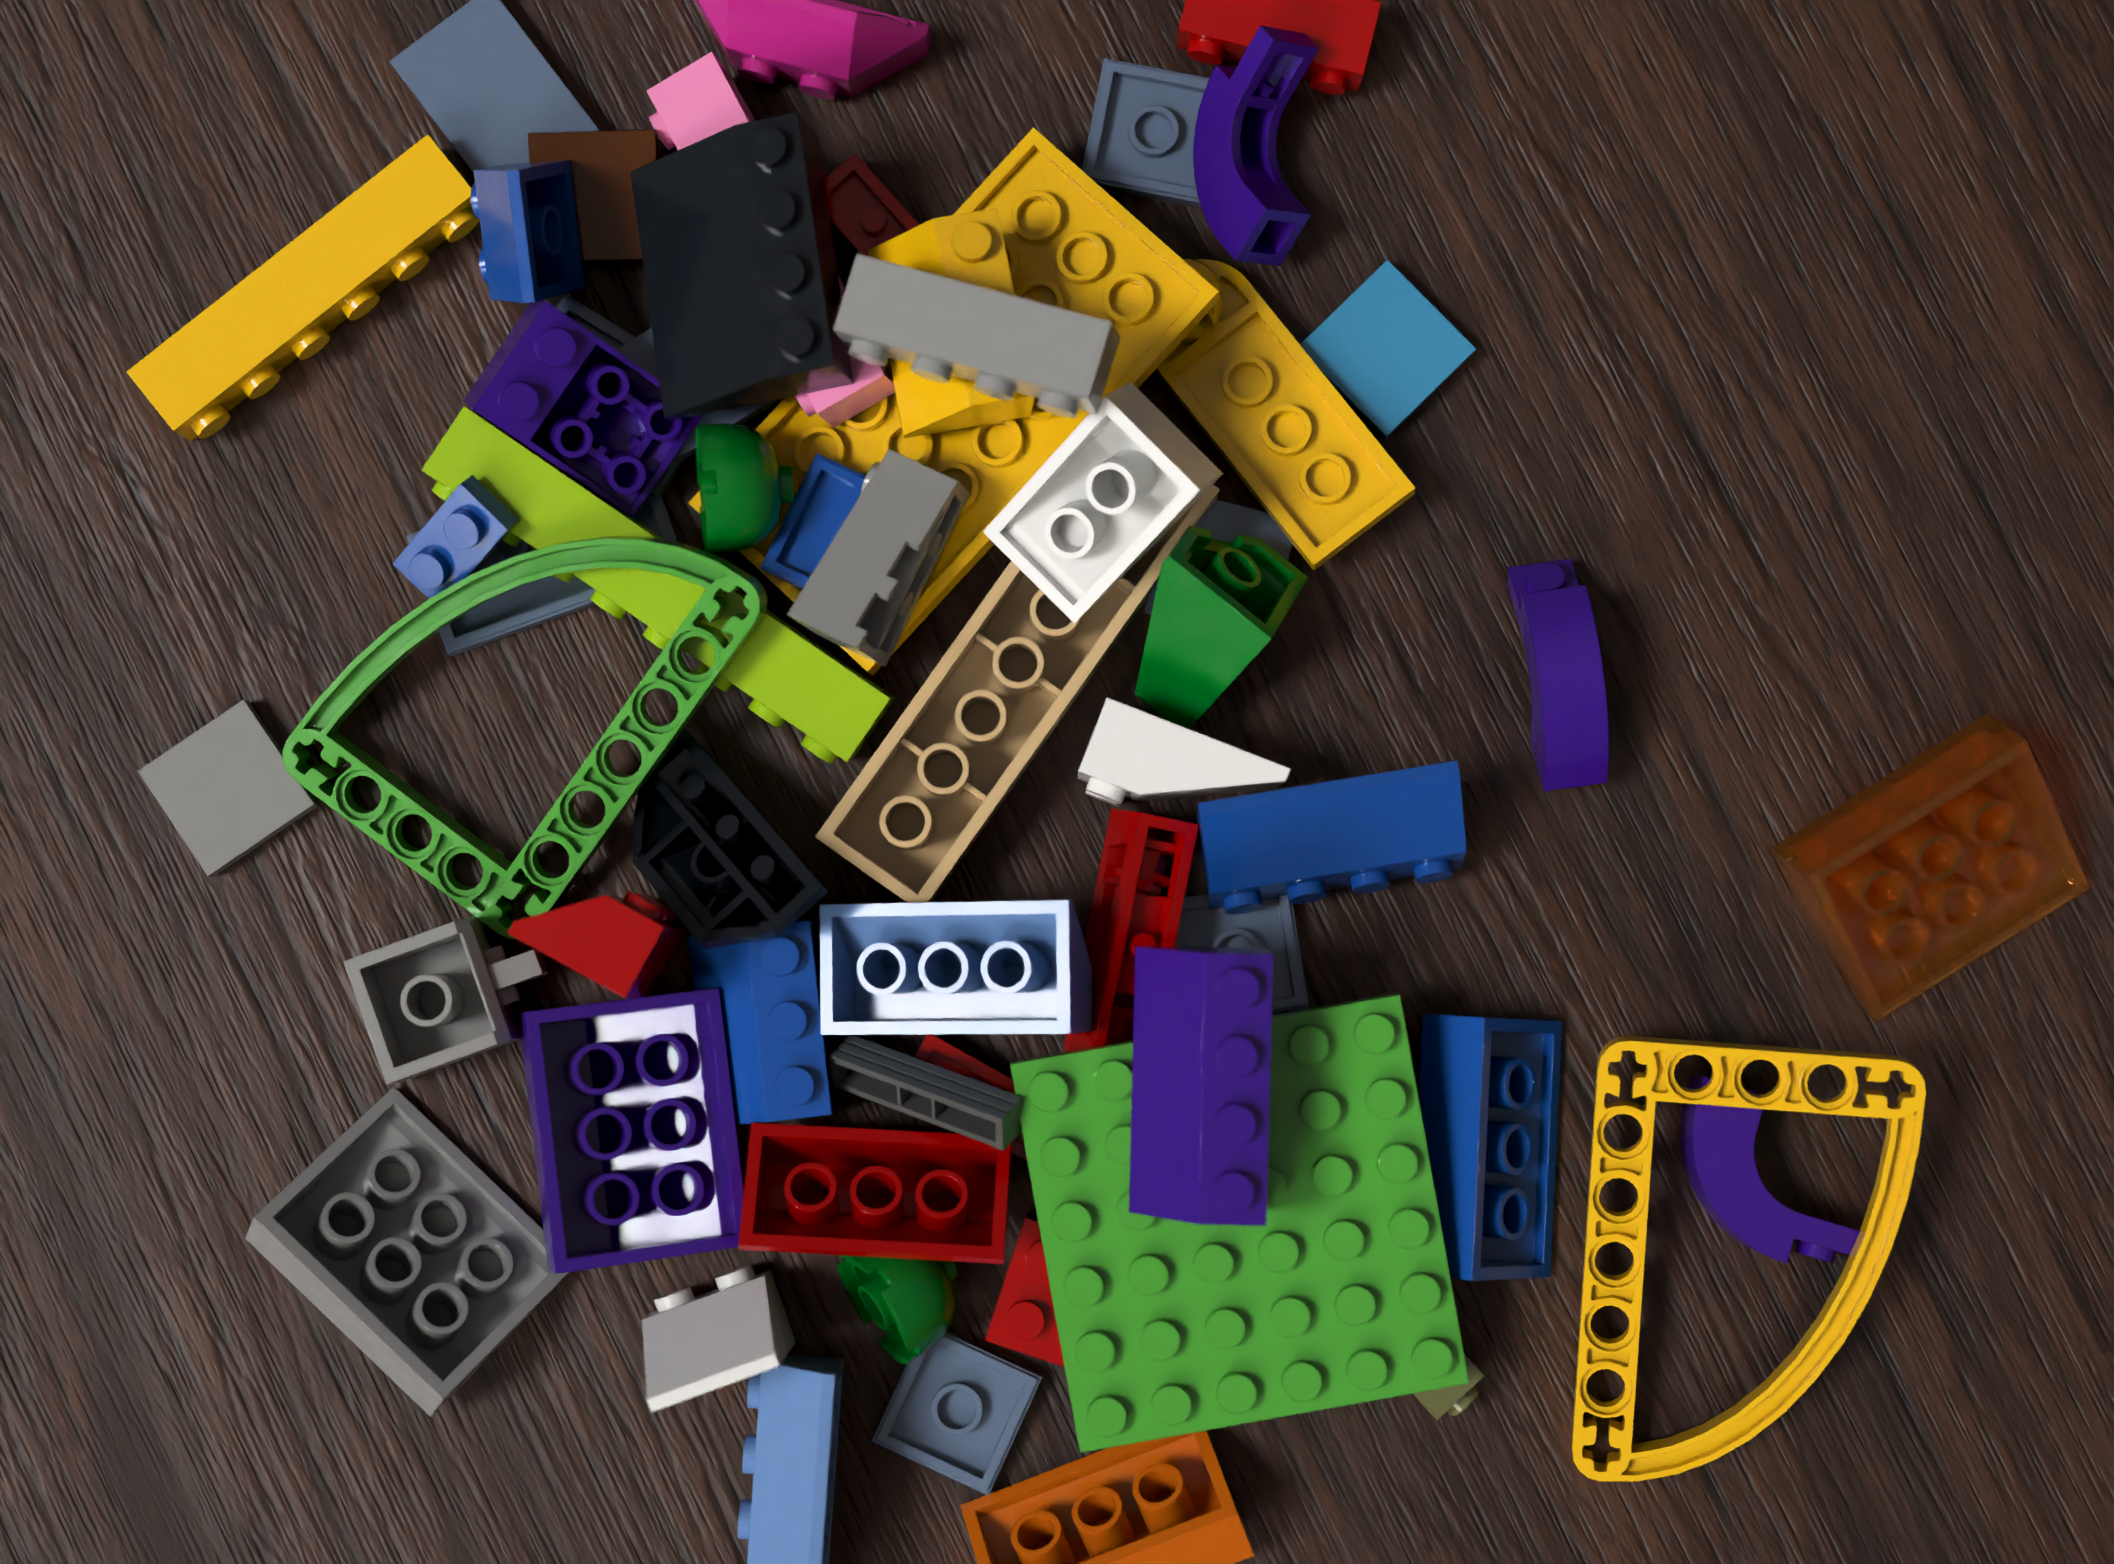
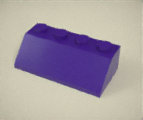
[1129,946,1273,1226]

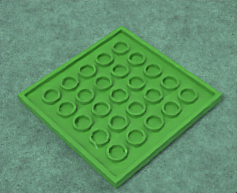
[1010,993,1469,1453]

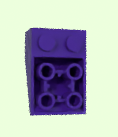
[463,300,704,518]

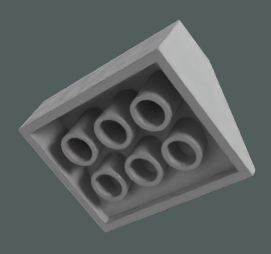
[245,1087,570,1417]

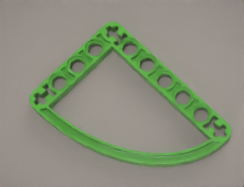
[282,536,767,939]

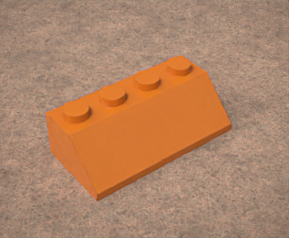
[960,1430,1254,1564]

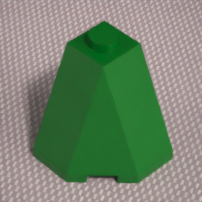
[1135,526,1308,729]

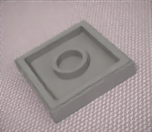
[138,699,319,877]

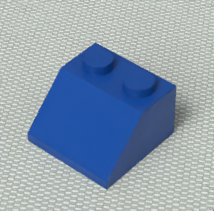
[471,160,585,303]

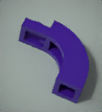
[1193,25,1319,266]
[1507,559,1609,791]
[1680,1074,1860,1264]

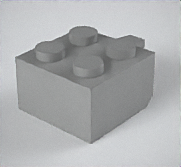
[343,917,548,1084]

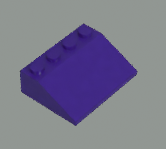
[518,988,744,1274]

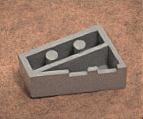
[787,449,970,667]

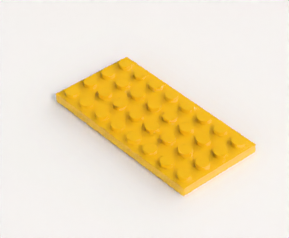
[688,127,1221,675]

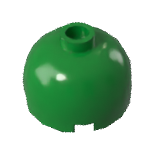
[696,423,794,553]
[837,1255,958,1365]

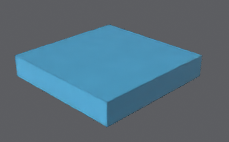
[1300,260,1476,440]

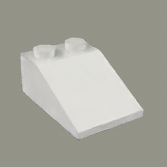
[983,382,1223,624]
[1077,698,1291,807]
[642,1264,796,1412]

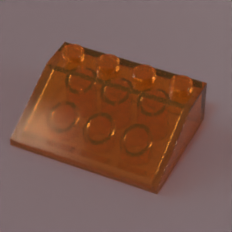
[1771,714,2090,1023]

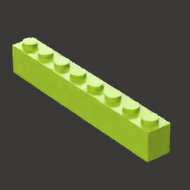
[421,406,896,765]

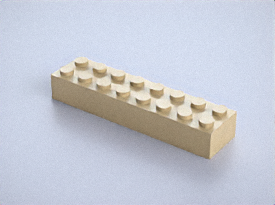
[815,485,1220,903]

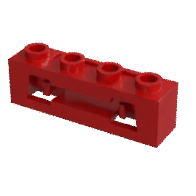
[1063,808,1199,1052]

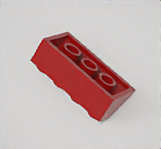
[738,1122,1011,1264]

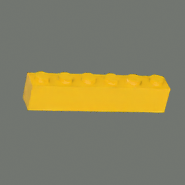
[126,134,479,442]

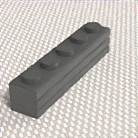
[829,1035,1024,1151]

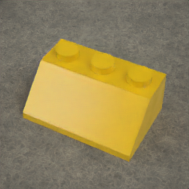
[868,208,1035,438]

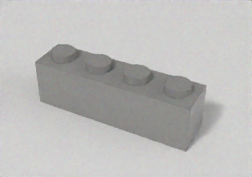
[833,254,1120,418]

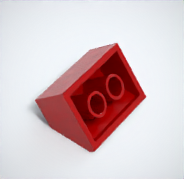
[508,890,687,998]

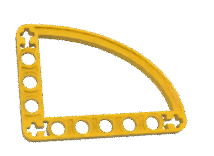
[1572,1036,1926,1482]

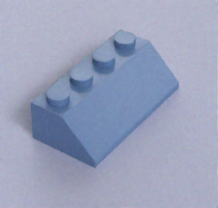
[820,900,1093,1035]
[738,1354,844,1564]

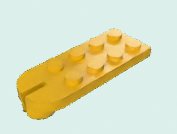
[1155,258,1416,570]

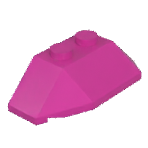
[694,0,932,100]

